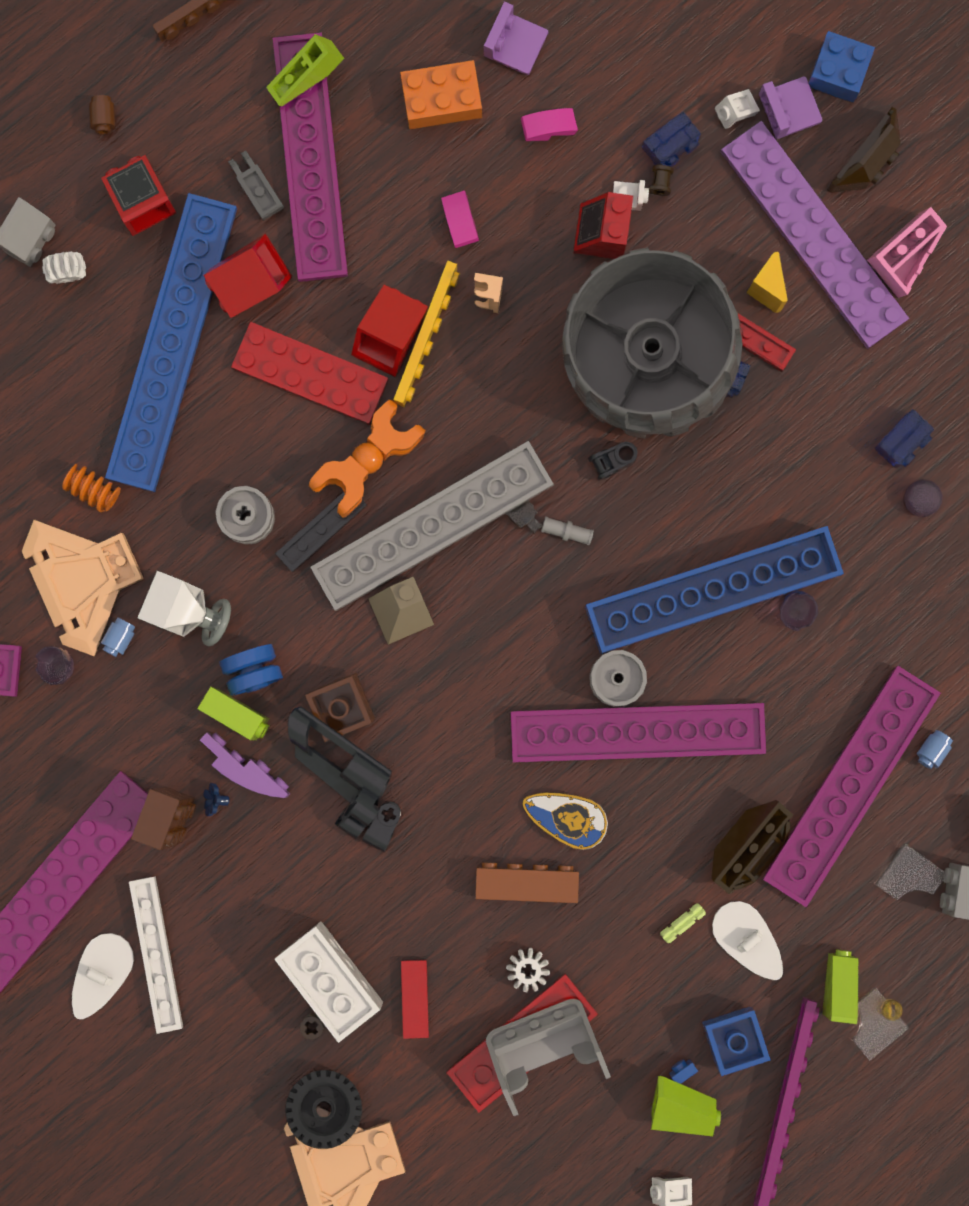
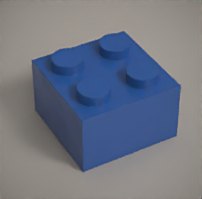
[808,31,875,103]
[702,1006,770,1076]

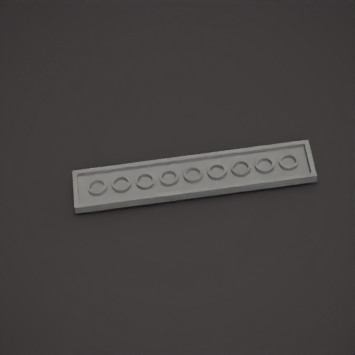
[311,441,554,611]

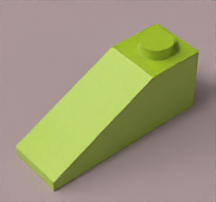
[266,34,344,106]

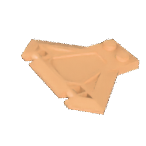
[22,520,144,656]
[284,1105,406,1206]

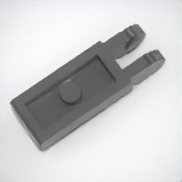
[228,151,284,221]

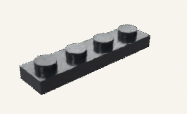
[275,492,367,572]

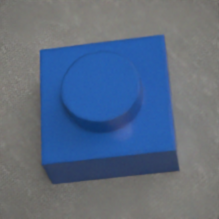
[669,1059,698,1084]

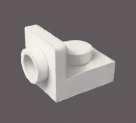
[715,89,760,129]
[613,180,649,211]
[650,1177,692,1206]

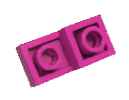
[521,108,578,141]
[441,190,479,248]

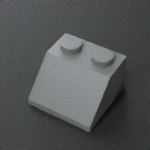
[0,197,56,267]

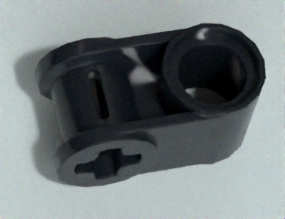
[588,442,638,481]
[362,801,401,852]

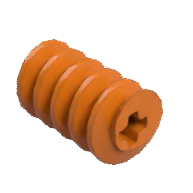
[62,464,121,512]

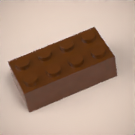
[131,787,196,850]

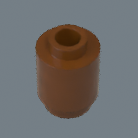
[89,95,115,134]

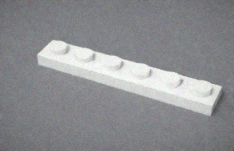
[129,876,183,1034]

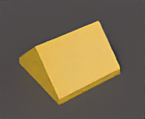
[747,252,788,313]

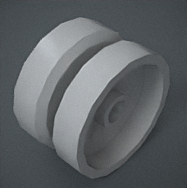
[216,486,275,545]
[589,650,647,707]

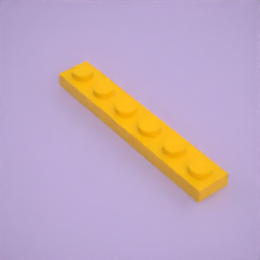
[394,261,460,407]

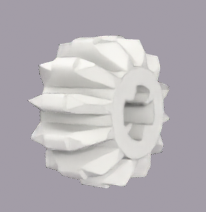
[42,251,86,284]
[506,948,550,992]

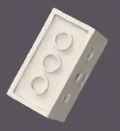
[275,921,383,1043]

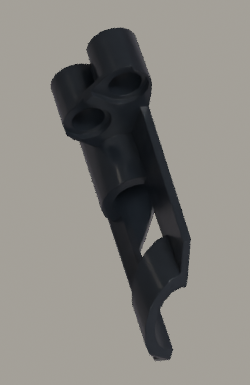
[288,707,392,839]

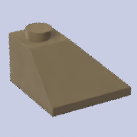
[368,577,434,645]

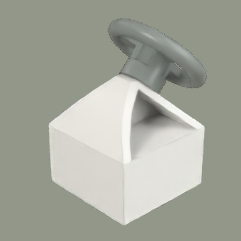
[138,571,231,646]

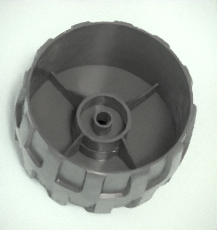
[562,248,742,438]

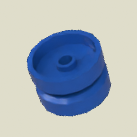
[219,644,283,696]

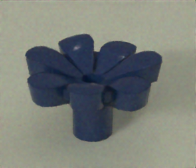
[203,783,229,816]

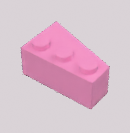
[867,207,947,298]

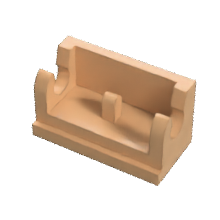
[474,273,503,313]

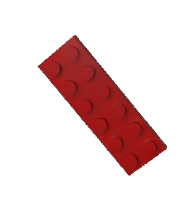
[231,322,389,425]
[446,974,598,1113]

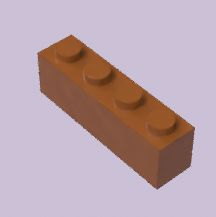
[475,862,579,903]

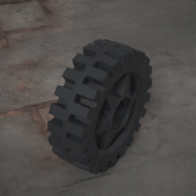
[285,1070,362,1149]

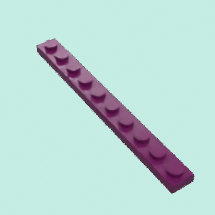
[753,997,819,1206]

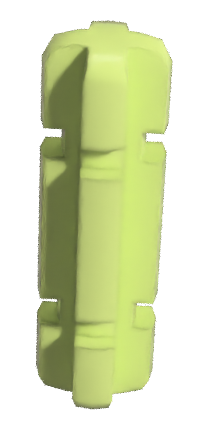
[660,903,706,943]

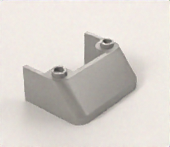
[486,999,611,1116]

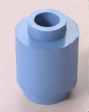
[101,618,135,657]
[917,730,953,769]

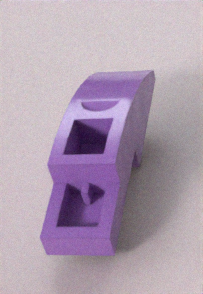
[200,732,290,798]

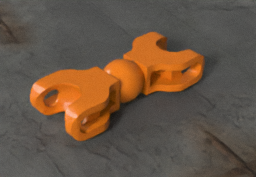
[308,399,426,518]

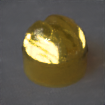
[881,999,903,1021]

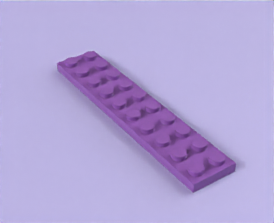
[721,121,909,349]

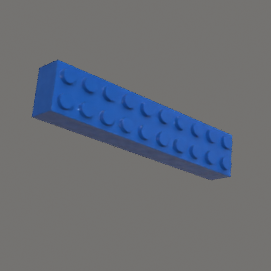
[585,526,844,654]

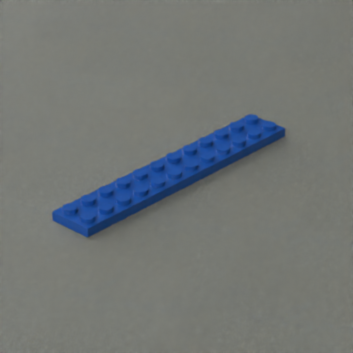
[105,193,237,493]

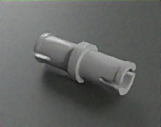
[541,516,594,545]

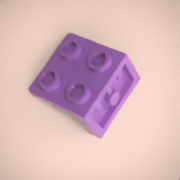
[484,1,548,75]
[759,77,822,139]

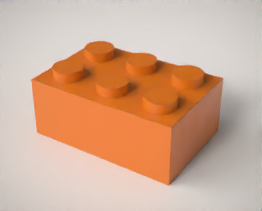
[400,60,482,129]

